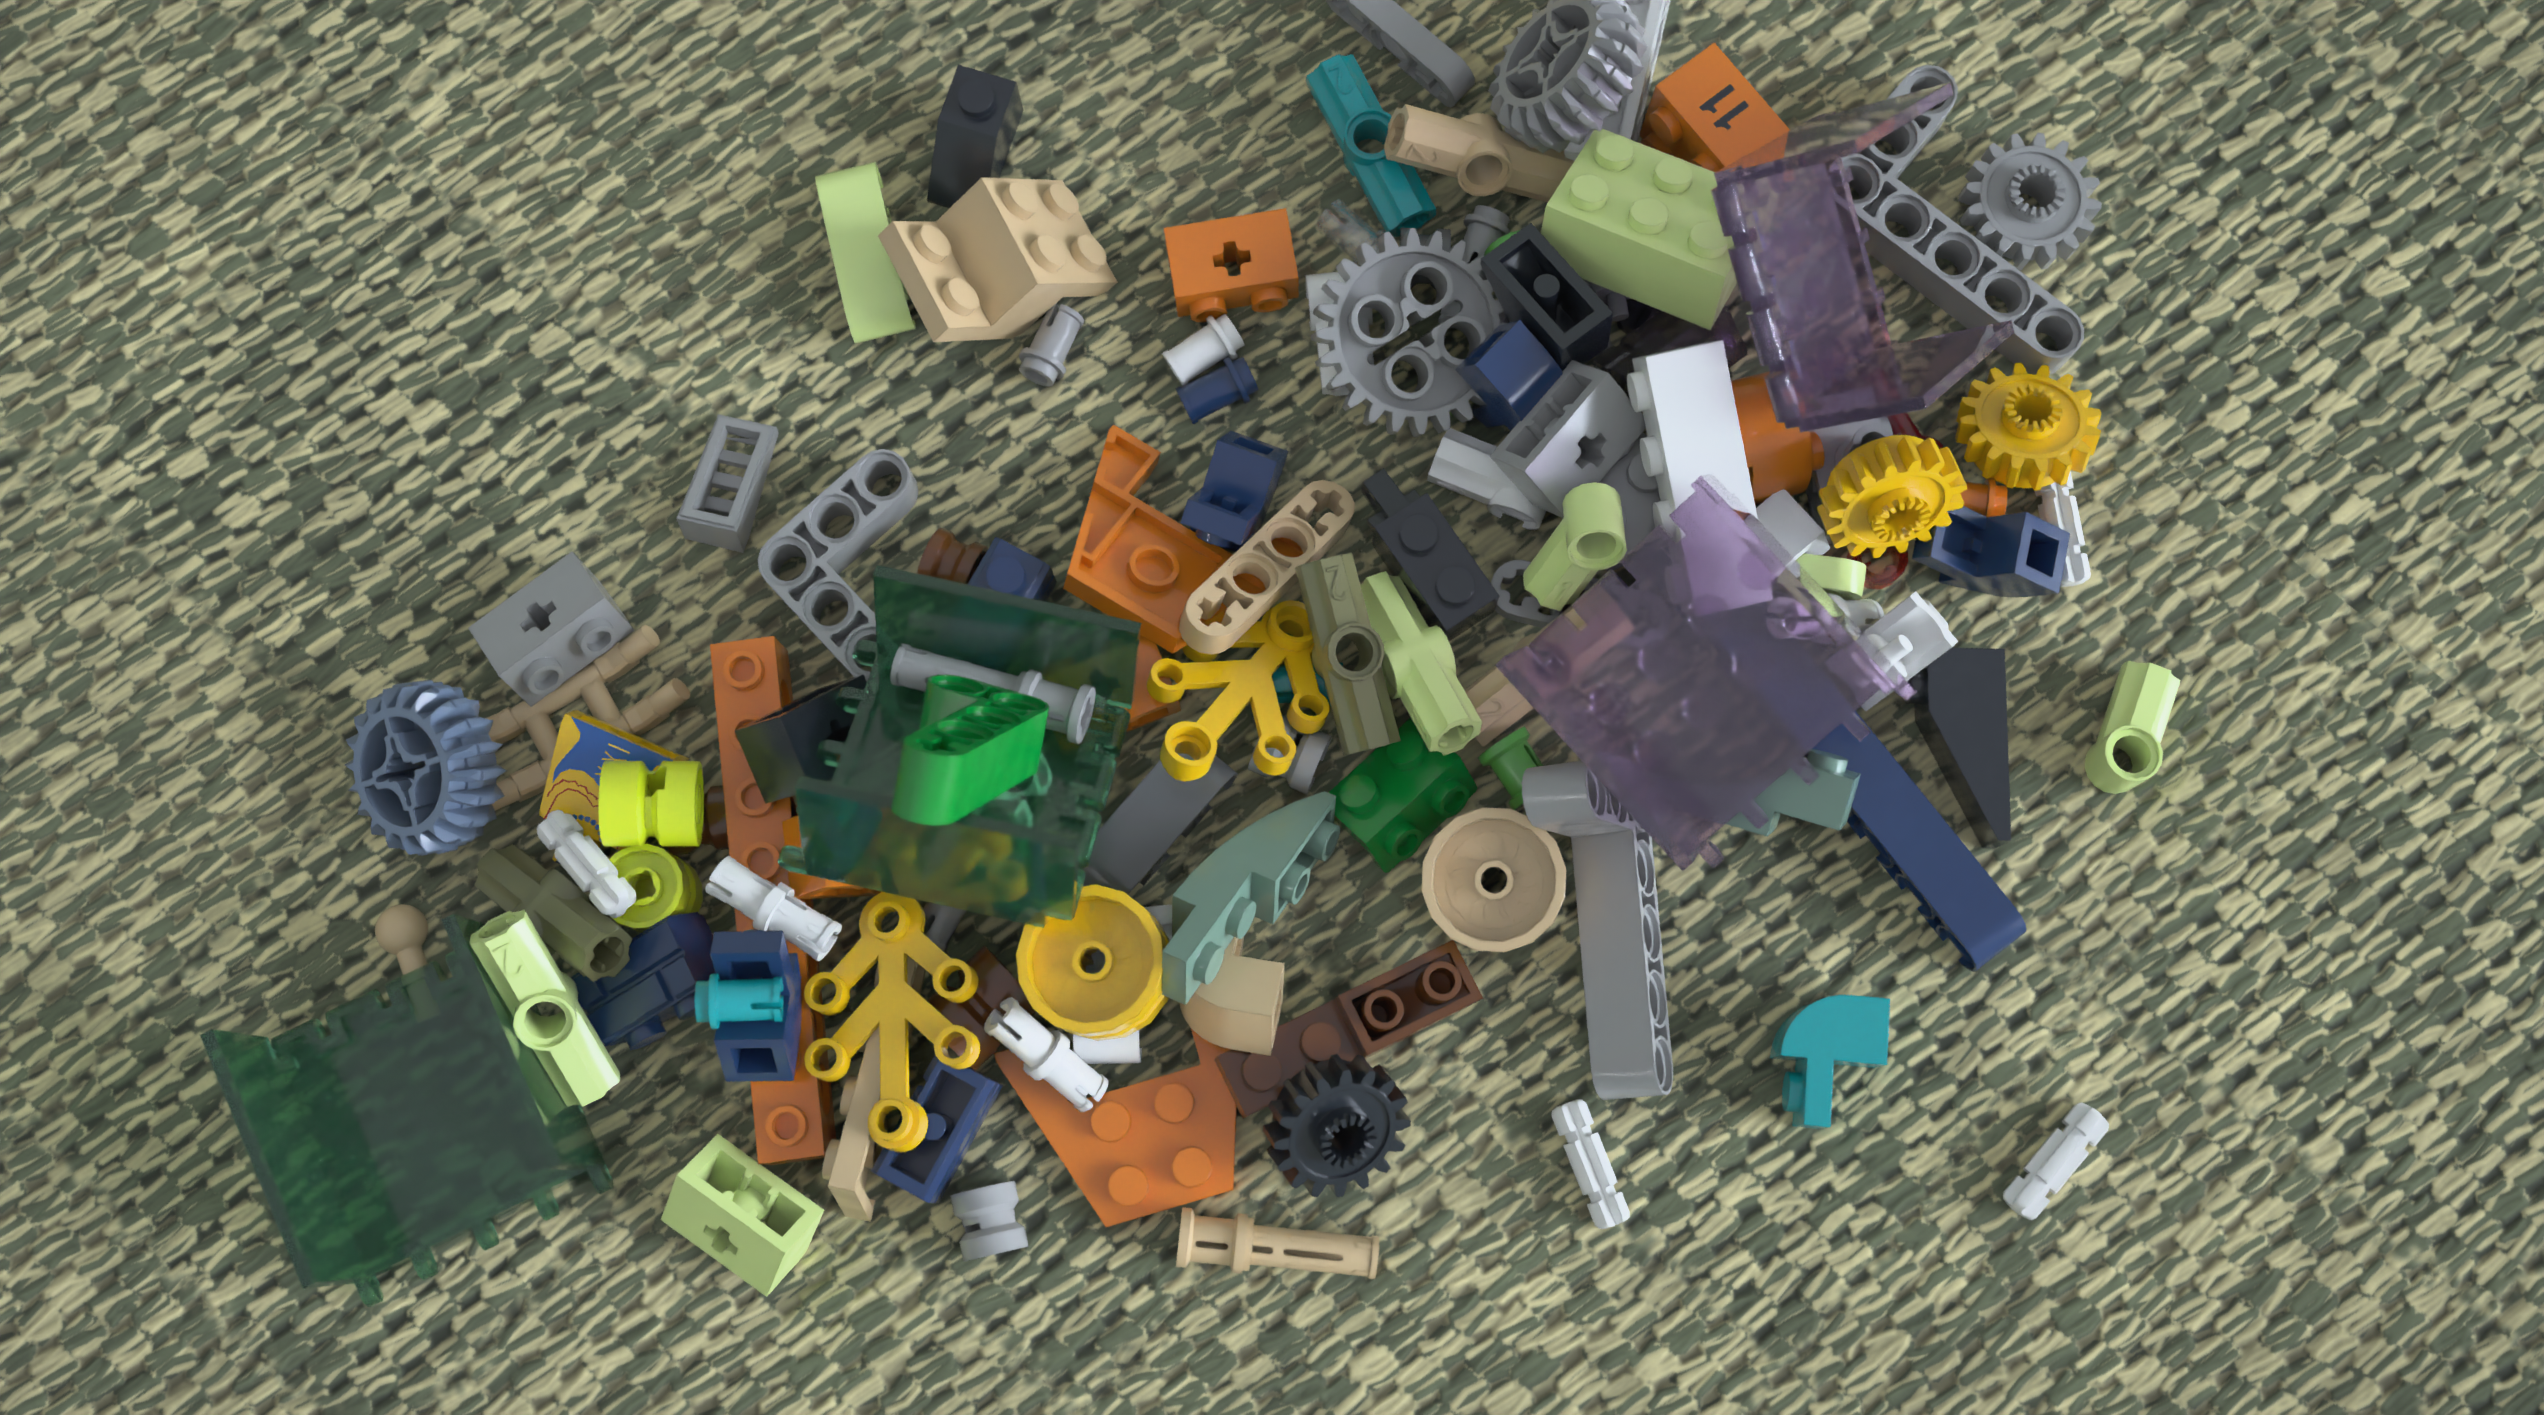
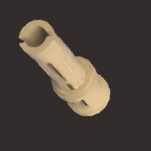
[1176,1207,1379,1279]

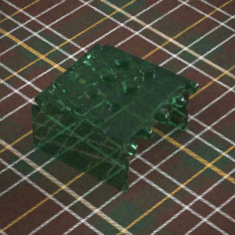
[777,565,1141,928]
[200,914,614,1307]

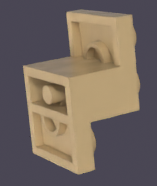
[878,177,1117,342]

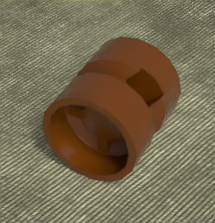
[927,946,1037,1071]

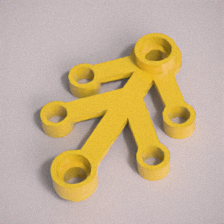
[1146,600,1330,781]
[804,890,980,1152]

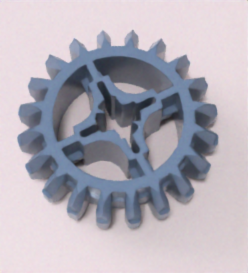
[345,680,507,856]

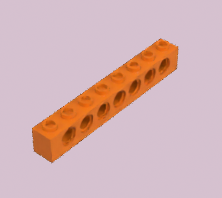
[710,636,836,1165]

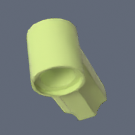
[1523,482,1627,611]
[2085,661,2181,794]

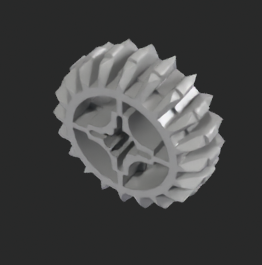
[1488,0,1648,153]

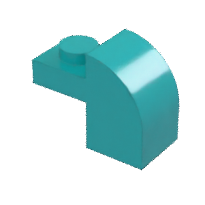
[1770,995,1890,1129]

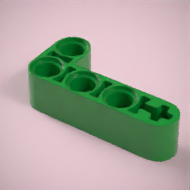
[891,674,1050,826]

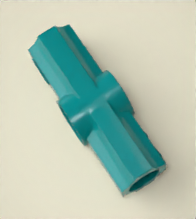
[1306,54,1436,237]

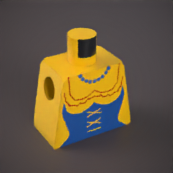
[539,710,689,865]

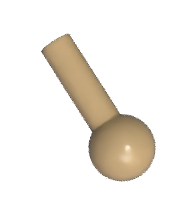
[375,904,445,1024]

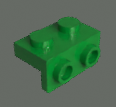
[1328,718,1477,873]

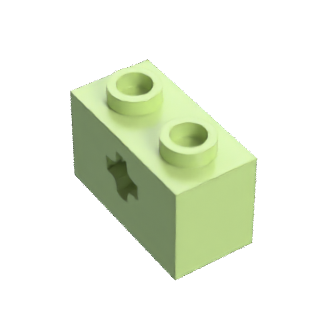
[661,1134,824,1297]

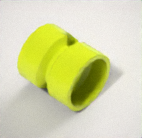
[598,761,704,847]
[609,844,703,933]

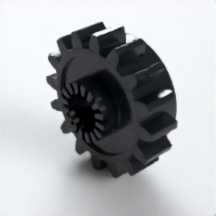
[1263,1054,1411,1198]

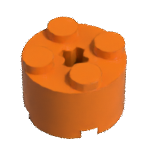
[1731,371,1825,505]

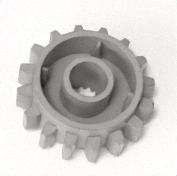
[1958,133,2102,271]

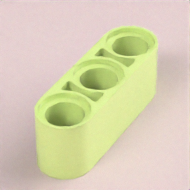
[815,162,916,343]

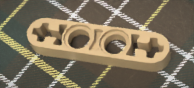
[1179,480,1355,654]

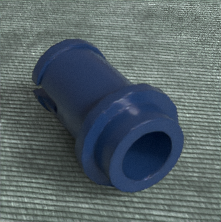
[1175,357,1259,425]

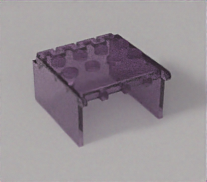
[1711,82,2014,433]
[1495,474,1917,871]

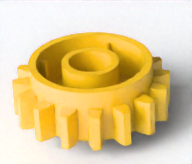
[1955,363,2101,491]
[1817,435,1967,558]

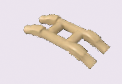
[485,625,690,811]

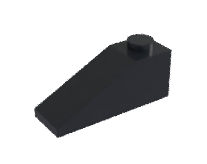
[1903,648,2011,849]

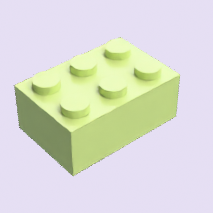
[1541,129,1772,330]

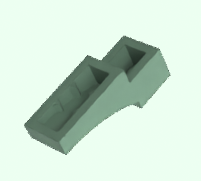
[1641,749,1861,836]

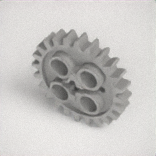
[1311,228,1506,437]

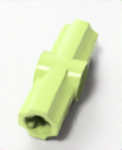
[1360,571,1482,755]
[469,910,620,1107]

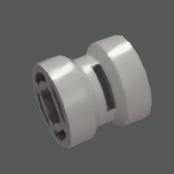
[1248,715,1332,795]
[950,1181,1029,1262]

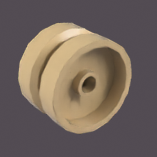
[1421,807,1566,952]

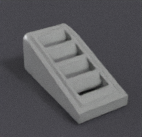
[676,414,779,553]

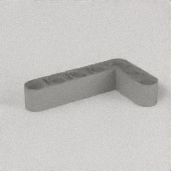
[1816,65,2084,375]
[758,449,921,735]
[1522,759,1673,1100]

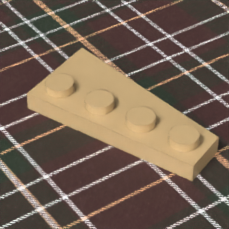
[822,955,926,1222]

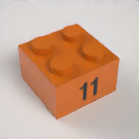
[1639,42,1795,191]

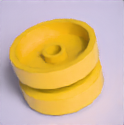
[1016,885,1170,1041]

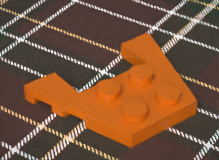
[1063,424,1303,654]
[994,1028,1237,1227]

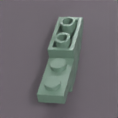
[1162,791,1340,1005]

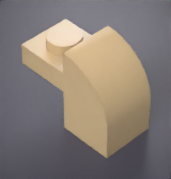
[1179,937,1284,1056]

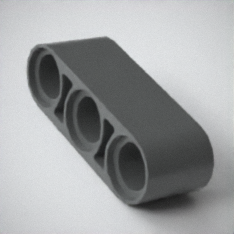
[1067,753,1238,895]

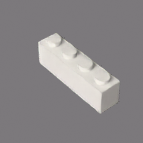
[1627,340,1773,617]

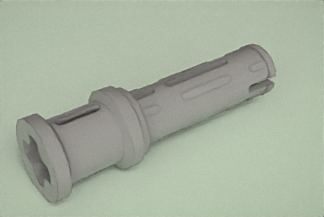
[890,644,1096,744]

